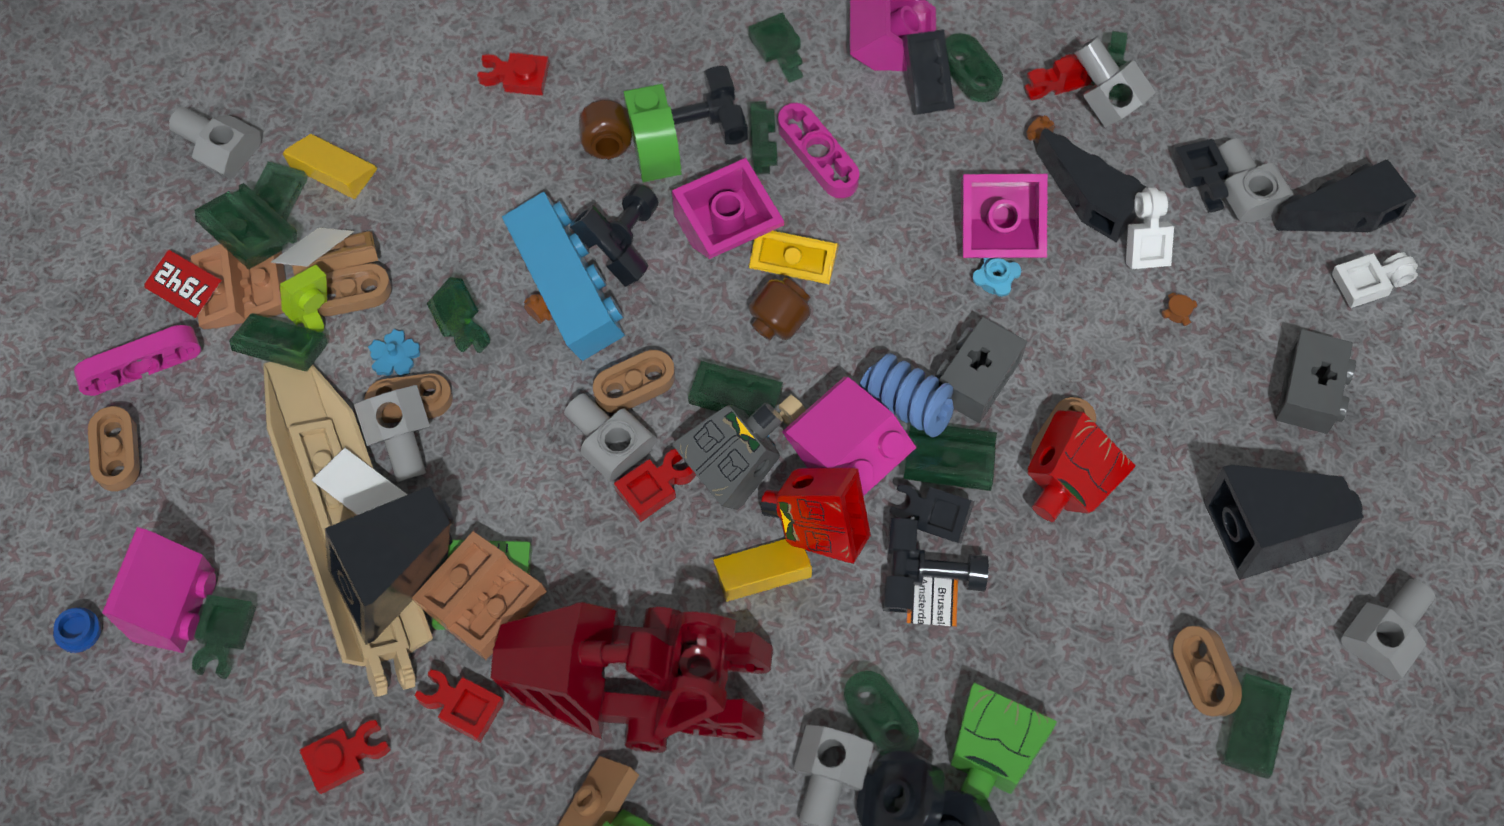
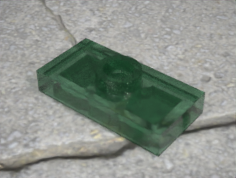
[233,161,308,240]
[229,313,328,372]
[688,361,783,416]
[1221,673,1292,779]

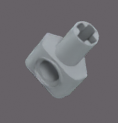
[1074,36,1156,128]
[169,107,261,179]
[1218,138,1294,223]
[354,385,430,482]
[564,394,657,482]
[1341,579,1435,681]
[793,725,874,826]

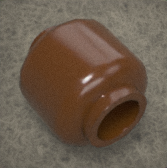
[579,100,632,159]
[749,277,811,341]

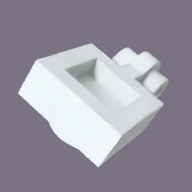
[1126,187,1174,269]
[1332,252,1418,308]

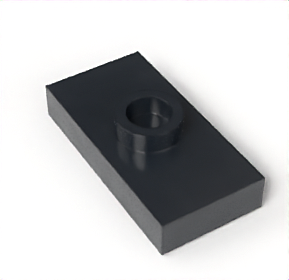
[902,29,955,115]

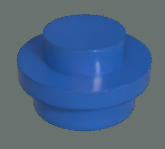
[53,607,101,653]

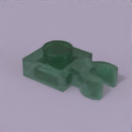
[192,595,256,679]

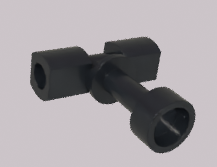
[671,66,748,145]
[570,185,659,287]
[883,518,989,613]

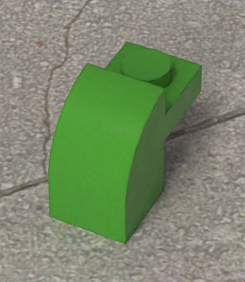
[623,84,682,182]

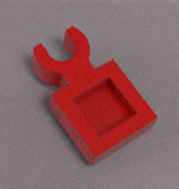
[477,52,550,96]
[1024,54,1092,100]
[614,449,696,523]
[415,670,504,743]
[299,720,391,795]

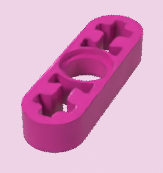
[778,103,859,198]
[74,325,201,396]

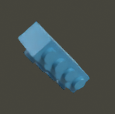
[502,191,625,361]

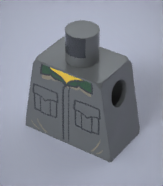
[672,402,783,510]

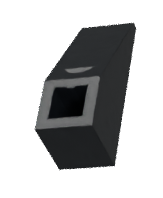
[1036,128,1148,243]
[1274,159,1416,232]

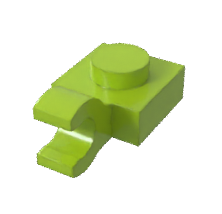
[280,265,327,339]

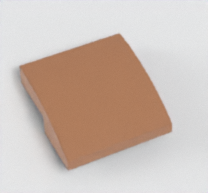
[190,234,286,329]
[412,531,547,660]

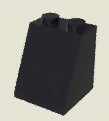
[1203,464,1364,580]
[325,486,454,645]

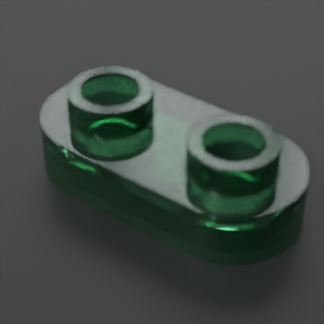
[946,33,1003,102]
[750,101,778,175]
[843,671,919,756]

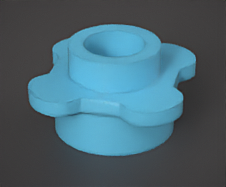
[972,258,1022,297]

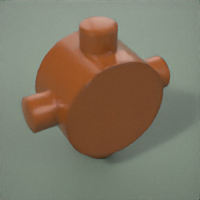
[1026,116,1055,144]
[1161,292,1197,326]
[524,294,553,324]

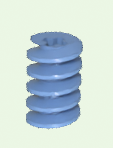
[859,353,954,437]

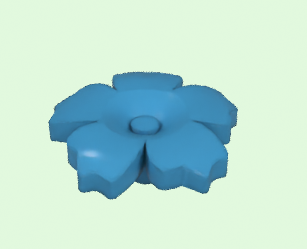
[368,329,420,377]

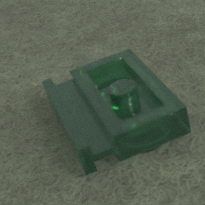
[195,183,297,270]
[903,423,997,491]

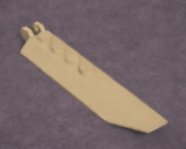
[263,356,433,697]

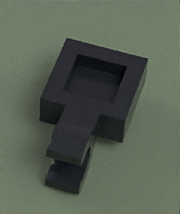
[1173,138,1229,213]

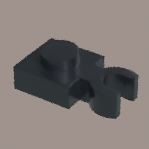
[890,485,975,543]

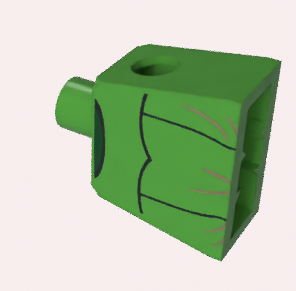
[951,683,1057,799]

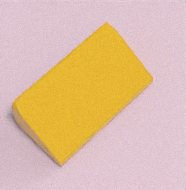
[283,134,377,200]
[749,231,839,284]
[713,539,812,602]

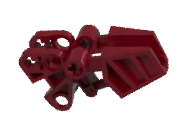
[490,602,773,753]

